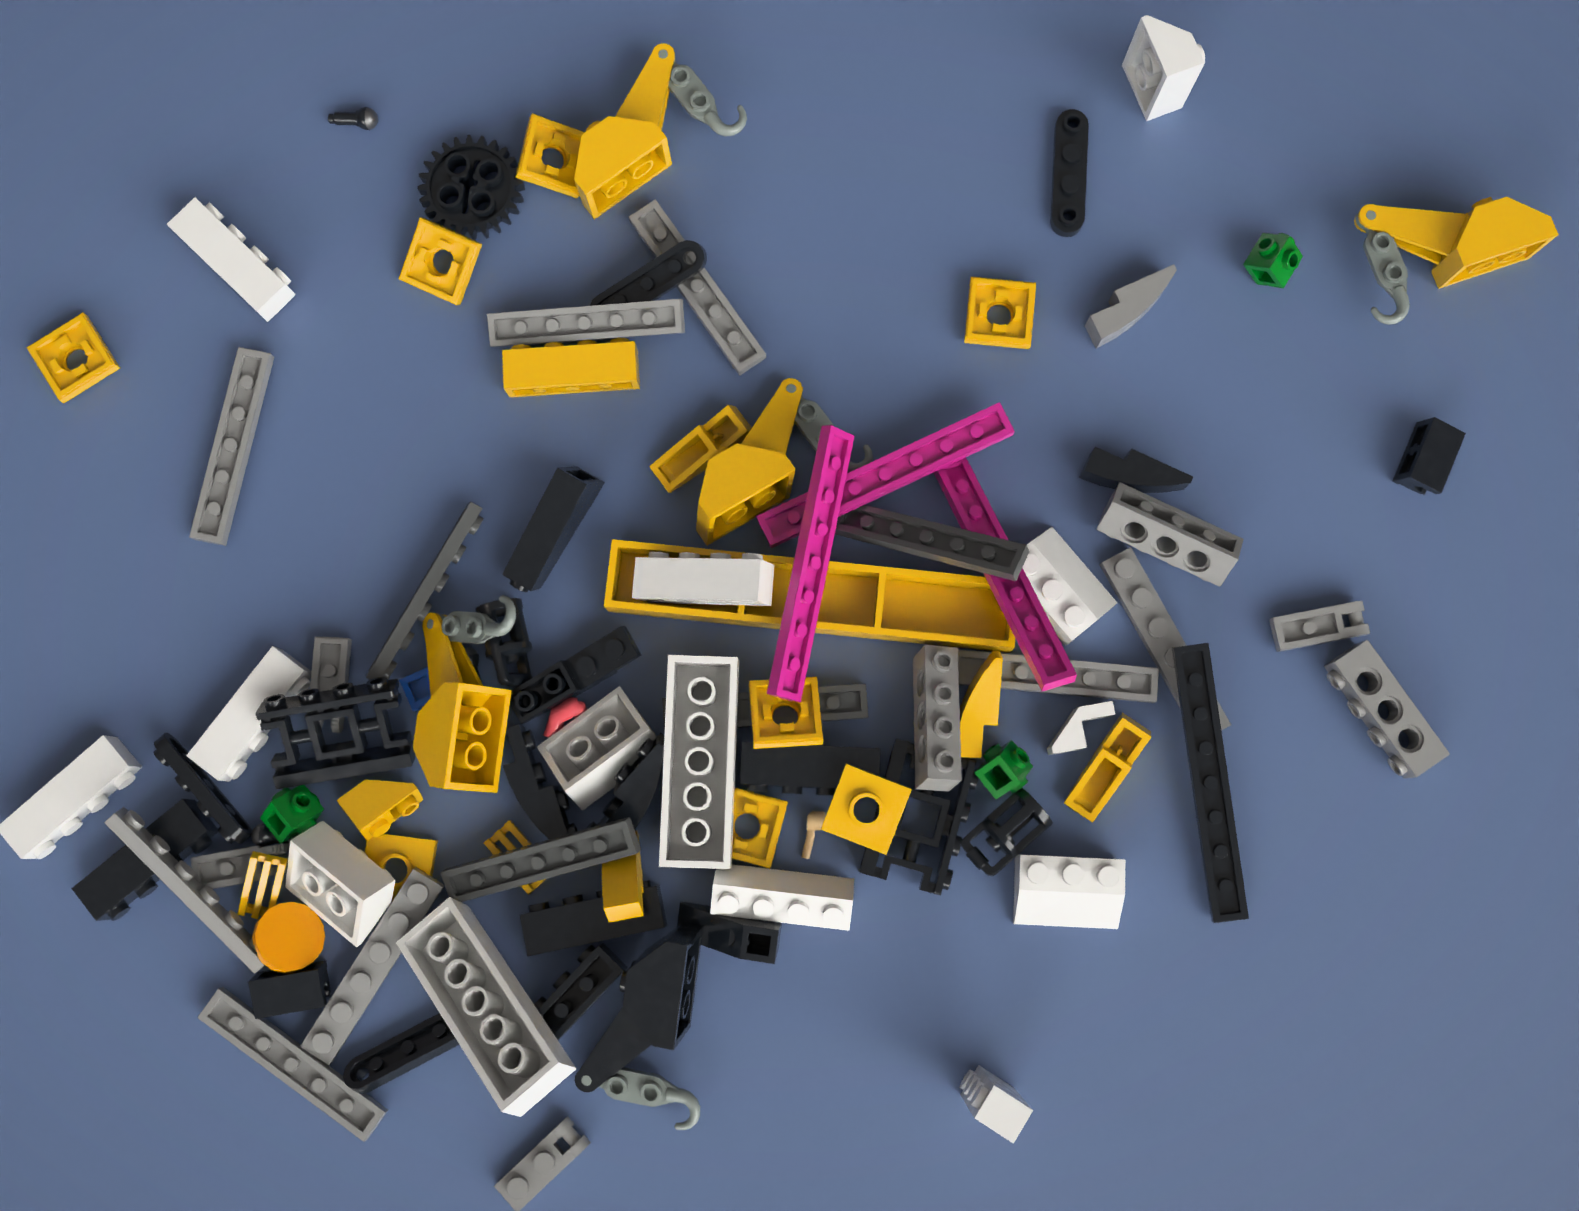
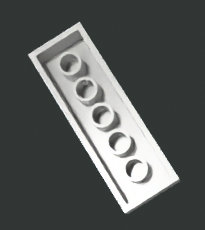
[659,655,739,869]
[396,897,576,1117]

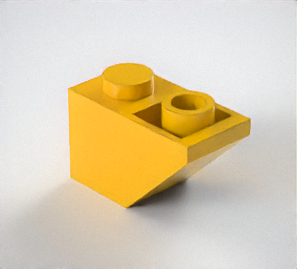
[336,779,424,841]

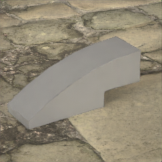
[1085,264,1177,348]

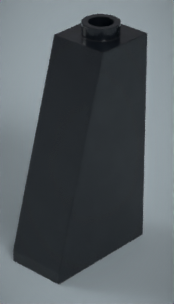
[502,466,605,592]

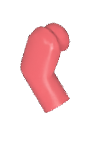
[543,697,587,737]

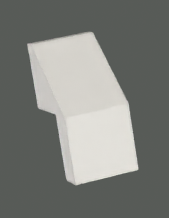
[1047,701,1115,755]

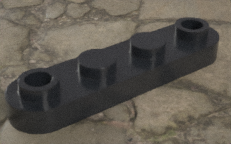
[1050,109,1089,237]
[590,240,707,306]
[153,733,252,844]
[343,1013,459,1094]

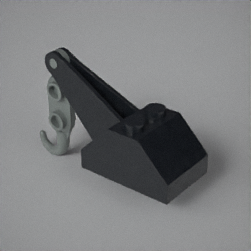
[575,923,703,1130]

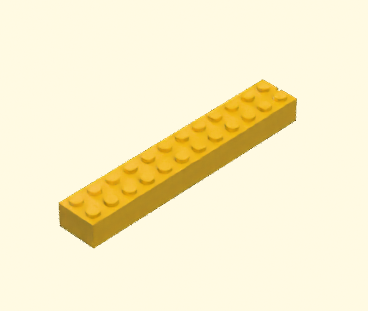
[604,539,1015,653]

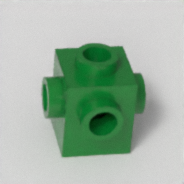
[1243,233,1303,288]
[974,740,1033,799]
[260,785,324,844]

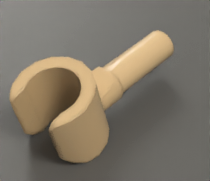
[801,811,826,859]

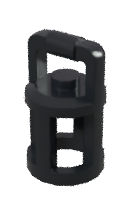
[475,598,532,686]
[961,788,1053,876]

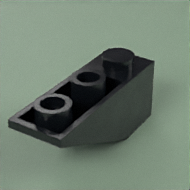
[677,902,782,964]

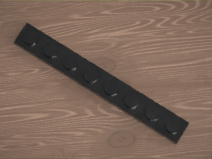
[1172,643,1249,923]

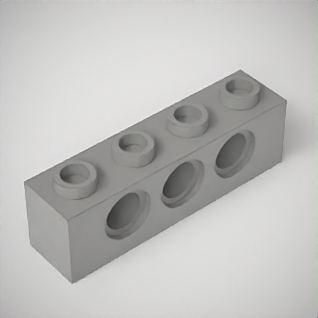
[1096,482,1244,587]
[1324,640,1450,779]
[913,645,962,792]

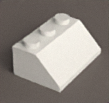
[1122,15,1205,121]
[1022,527,1117,646]
[537,686,657,811]
[285,821,395,947]
[1013,855,1126,929]

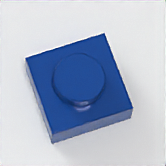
[399,667,431,712]

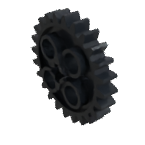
[417,135,525,241]

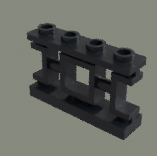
[255,677,416,790]
[859,738,978,896]

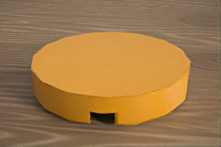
[252,902,325,973]

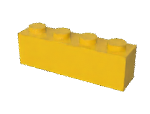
[502,338,640,397]

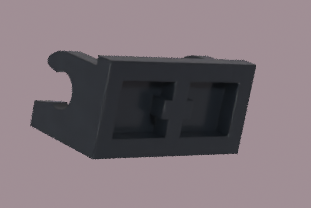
[1392,417,1466,495]
[248,960,331,1019]

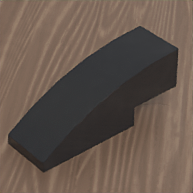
[1079,447,1193,493]

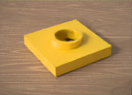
[515,113,585,198]
[399,218,482,305]
[964,277,1036,349]
[26,312,120,403]
[749,677,823,749]
[821,763,912,855]
[732,788,788,869]
[365,834,438,901]

